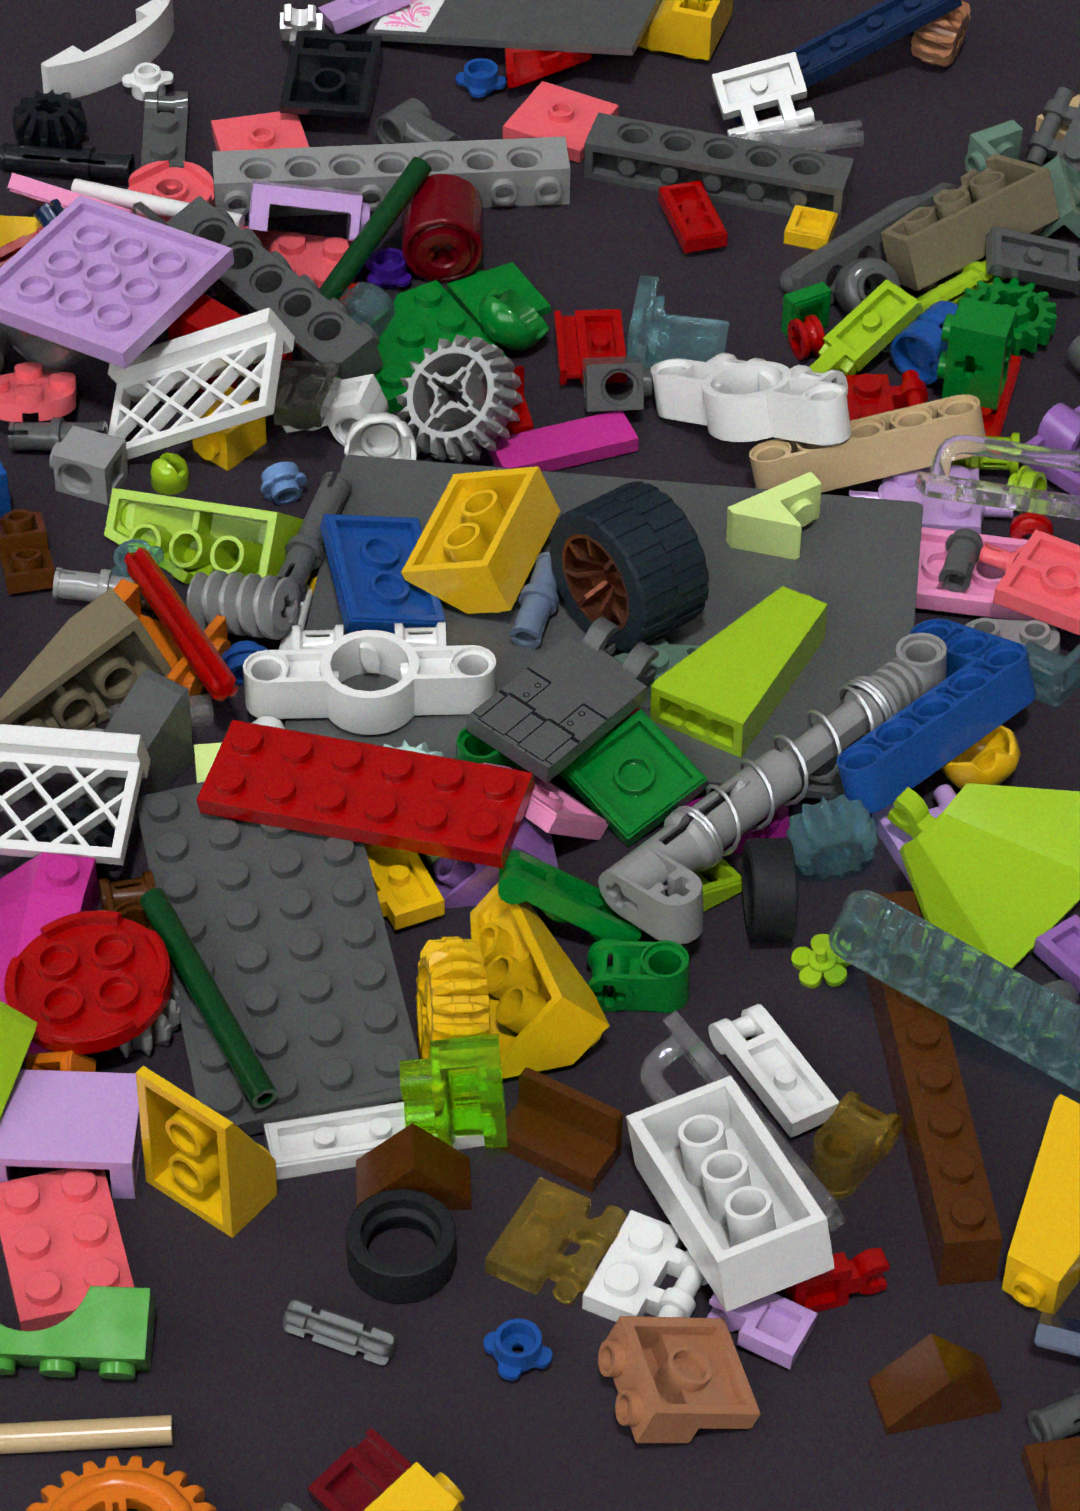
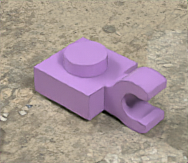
[707,1293,818,1370]

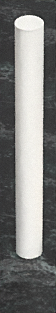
[71,178,245,230]

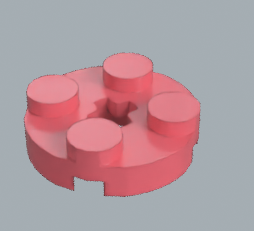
[127,160,215,224]
[0,362,77,422]

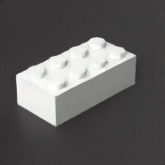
[626,1075,835,1312]

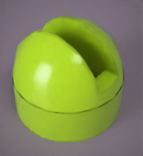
[150,452,190,495]

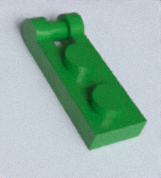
[498,850,642,941]

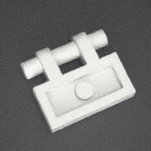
[712,52,815,142]
[582,1210,708,1322]

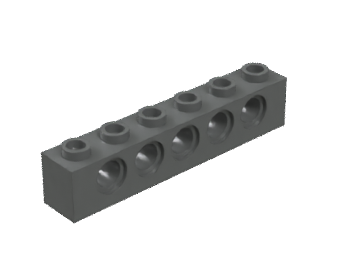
[584,113,855,225]
[164,196,384,383]

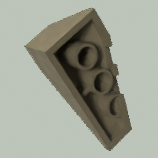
[0,588,172,771]

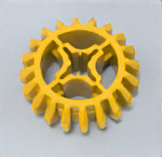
[415,936,490,1089]

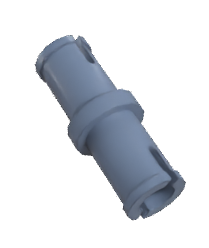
[509,552,559,649]

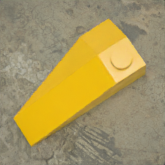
[470,883,610,1080]

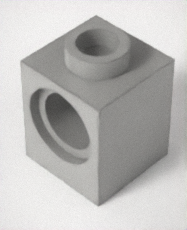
[49,425,129,505]

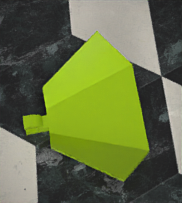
[887,783,1080,980]

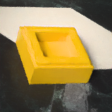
[783,205,838,250]

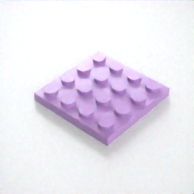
[0,195,234,369]

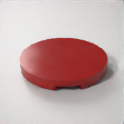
[4,910,173,1054]

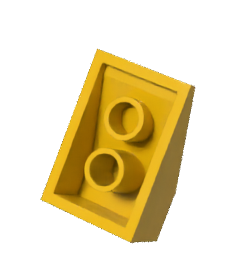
[135,1066,277,1238]

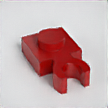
[785,1248,890,1313]

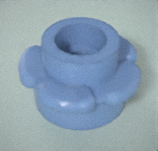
[260,462,307,505]

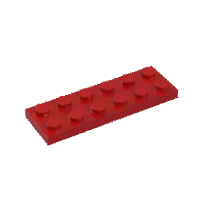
[196,720,535,869]

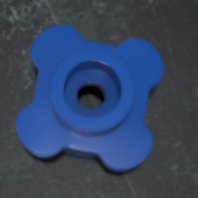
[456,58,506,98]
[483,1318,553,1381]

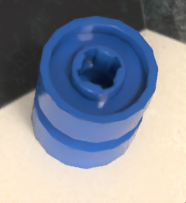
[891,300,958,385]

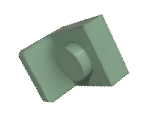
[965,120,1023,173]

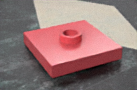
[503,81,619,163]
[211,111,309,151]

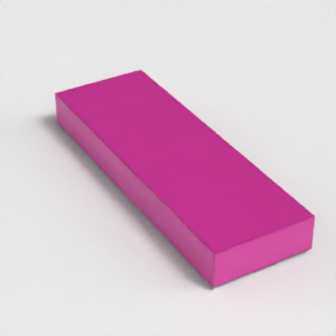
[488,411,639,471]

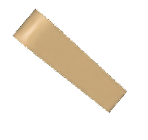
[749,394,987,493]

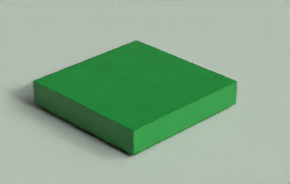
[561,709,708,848]

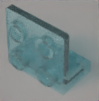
[627,275,729,377]

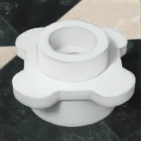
[122,62,174,101]

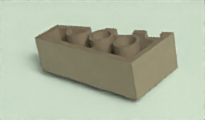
[881,153,1060,291]

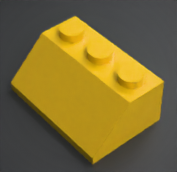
[401,466,561,614]

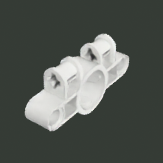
[651,352,852,446]
[243,622,496,735]

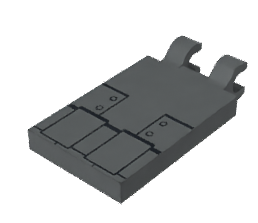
[466,617,659,783]

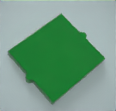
[447,262,551,332]

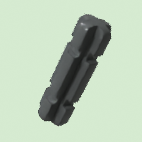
[283,1299,397,1366]

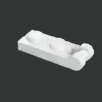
[708,1003,840,1138]

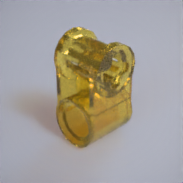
[808,1090,903,1199]

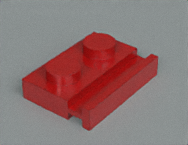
[554,309,627,385]

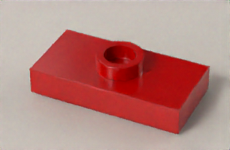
[658,181,728,253]

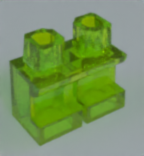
[400,1034,508,1148]

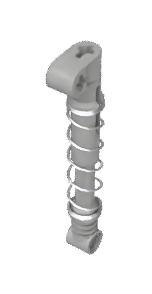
[598,633,947,944]

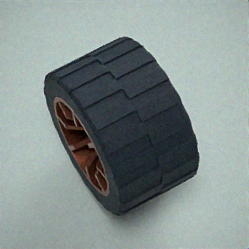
[550,481,709,653]

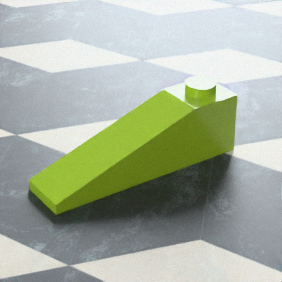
[104,488,304,585]

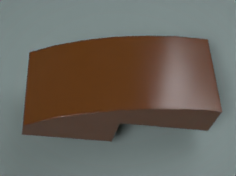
[0,509,55,595]

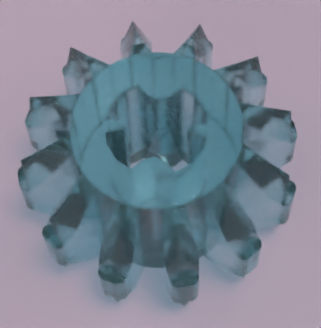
[786,794,878,881]

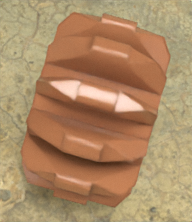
[911,0,971,67]

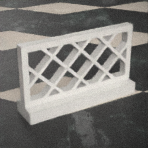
[108,307,295,460]
[0,724,151,865]

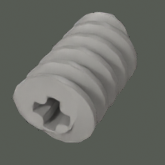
[186,570,300,640]

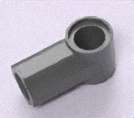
[375,98,464,144]

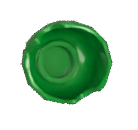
[479,286,550,351]

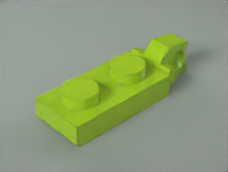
[809,280,923,375]

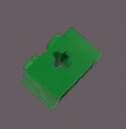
[937,297,1017,410]

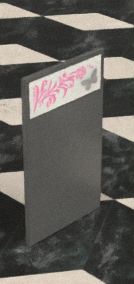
[366,0,662,56]

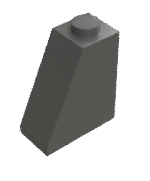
[72,669,194,822]

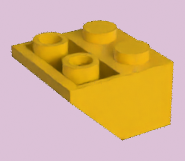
[638,0,733,61]

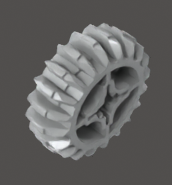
[396,334,524,464]

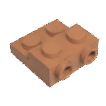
[598,1316,761,1443]

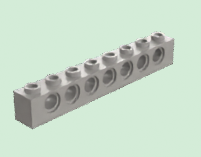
[212,136,570,218]

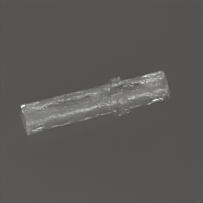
[731,119,864,153]

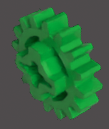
[958,277,1057,356]

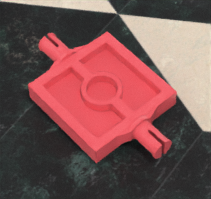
[979,530,1080,636]

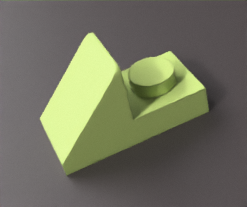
[726,472,822,560]

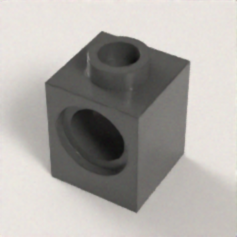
[582,356,652,412]

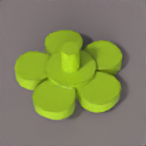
[791,934,854,988]

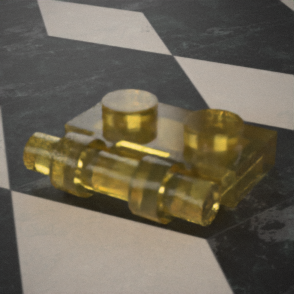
[485,1177,626,1304]

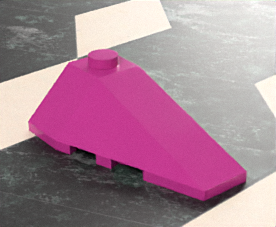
[0,852,100,1062]

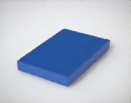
[320,514,447,634]

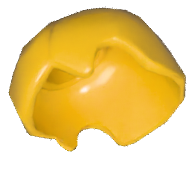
[941,725,1021,789]

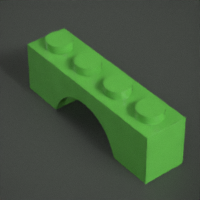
[0,1286,156,1380]

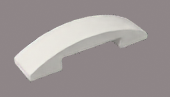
[41,0,175,99]

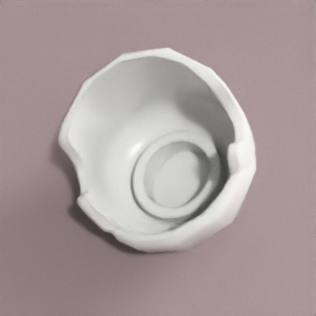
[344,412,417,460]

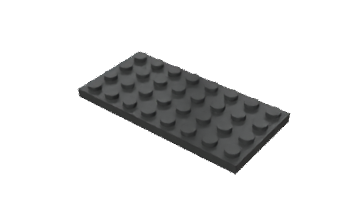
[136,782,427,1136]

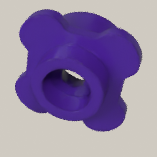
[366,248,412,289]

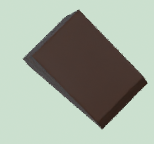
[356,1123,472,1210]
[868,1333,1002,1435]

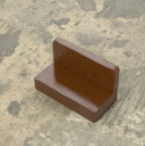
[495,1068,623,1193]

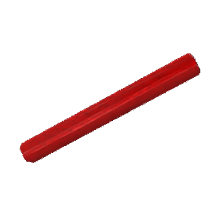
[124,548,238,702]

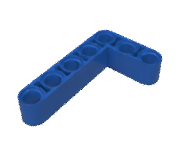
[836,619,1037,814]

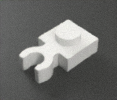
[280,4,325,46]

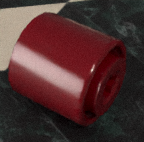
[402,174,484,283]

